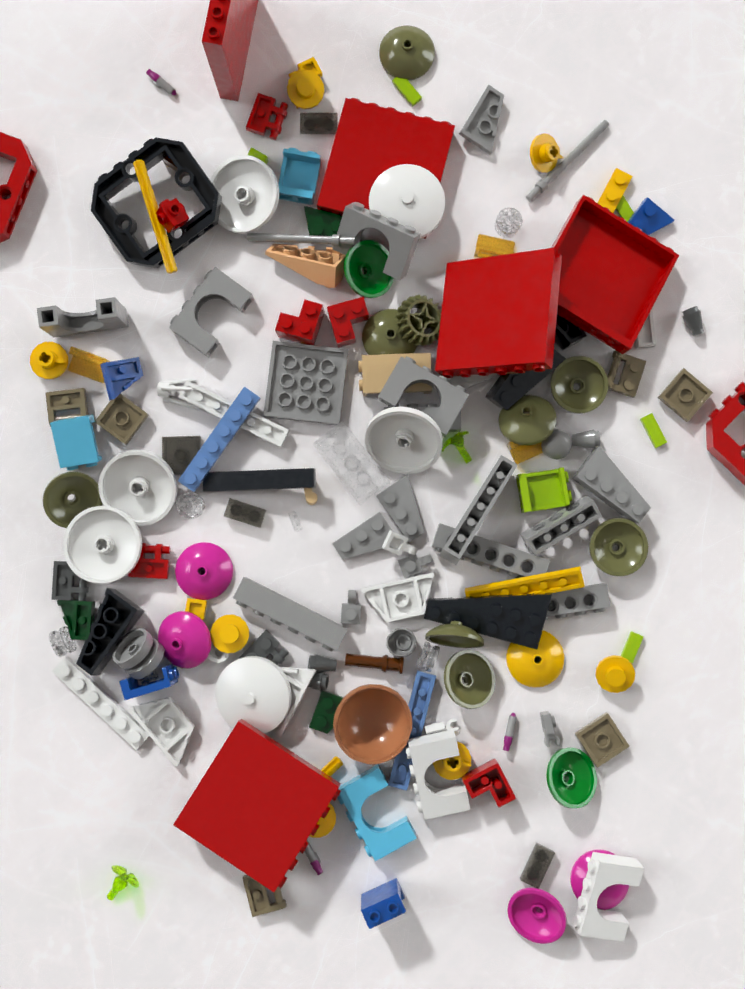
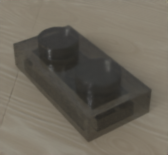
[300,113,338,134]
[224,498,267,528]
[520,842,555,889]

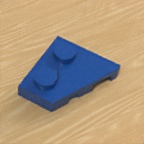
[628,197,674,235]
[100,357,144,401]

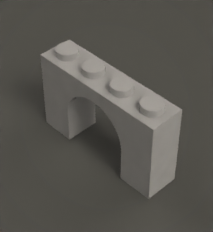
[333,202,421,280]
[169,267,254,358]
[37,297,129,338]
[378,356,469,437]

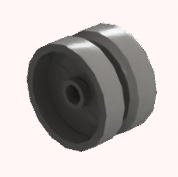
[113,628,165,679]

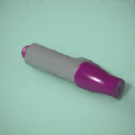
[146,69,177,95]
[503,713,517,751]
[305,840,323,875]

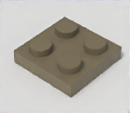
[657,368,713,422]
[95,394,149,445]
[574,712,630,768]

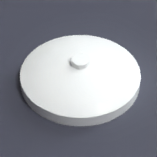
[210,155,279,234]
[369,164,445,239]
[365,407,443,474]
[98,449,177,526]
[63,506,142,584]
[215,656,292,733]

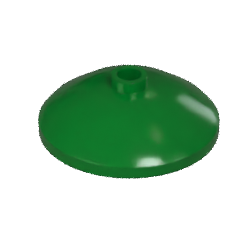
[344,240,394,298]
[546,747,597,809]

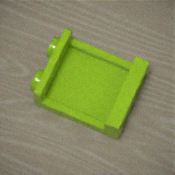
[516,467,572,513]

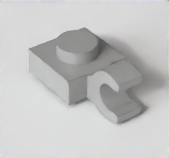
[398,554,433,578]
[341,590,361,624]
[540,711,560,747]

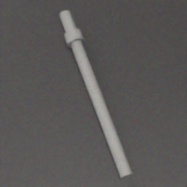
[526,120,609,202]
[247,233,356,246]

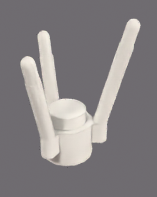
[157,378,202,411]

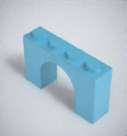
[337,764,417,862]

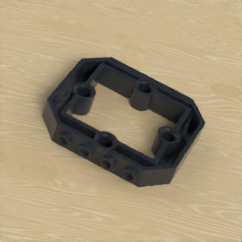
[91,137,222,268]

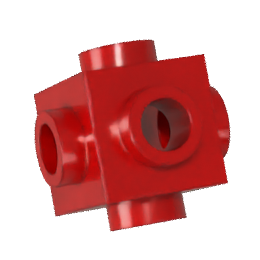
[156,198,189,233]

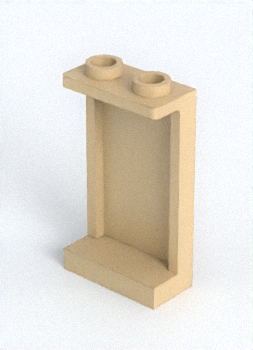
[358,353,432,396]

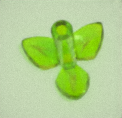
[442,431,472,463]
[107,865,139,900]

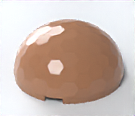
[333,684,412,765]

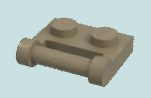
[607,350,646,398]
[45,388,89,427]
[243,875,287,917]

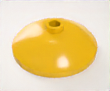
[506,630,564,688]

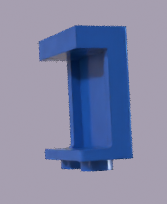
[119,664,179,700]
[361,878,406,929]

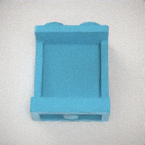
[278,148,321,205]
[50,414,102,470]

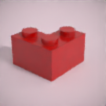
[327,297,369,348]
[275,299,325,345]
[461,758,516,807]

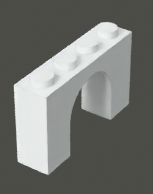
[405,729,471,820]
[573,852,644,942]

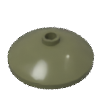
[379,25,435,80]
[362,309,417,355]
[550,356,608,414]
[498,395,557,445]
[43,472,103,528]
[589,518,648,576]
[425,621,484,648]
[444,649,496,709]

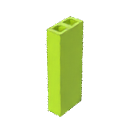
[392,77,422,107]
[616,196,634,222]
[640,413,667,448]
[621,631,644,664]

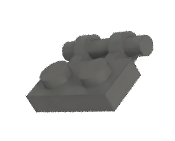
[51,561,89,601]
[239,629,289,665]

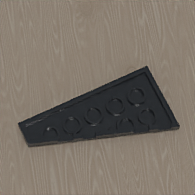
[424,593,552,649]

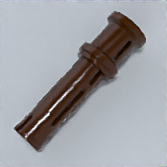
[345,653,404,674]

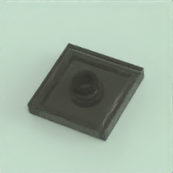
[162,436,201,475]

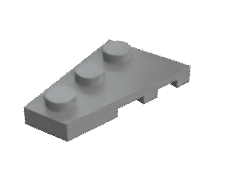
[459,85,504,155]
[376,474,425,543]
[332,512,393,560]

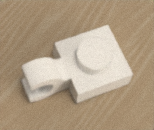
[382,530,418,556]
[425,719,460,735]

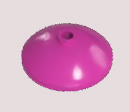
[175,542,233,600]
[158,611,211,669]
[570,850,629,910]
[507,888,567,944]

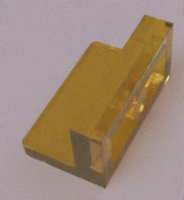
[474,234,515,258]
[68,346,110,383]
[506,442,543,464]

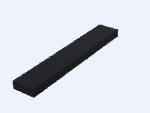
[203,468,316,492]

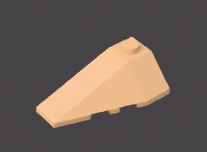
[265,244,346,288]

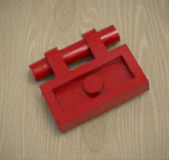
[246,93,288,140]
[128,543,171,579]

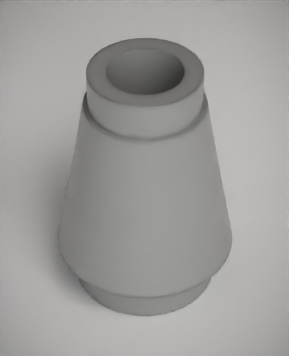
[572,429,600,448]

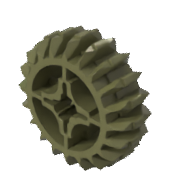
[395,295,442,347]

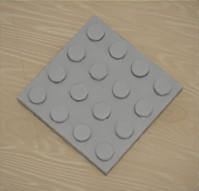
[263,341,348,425]

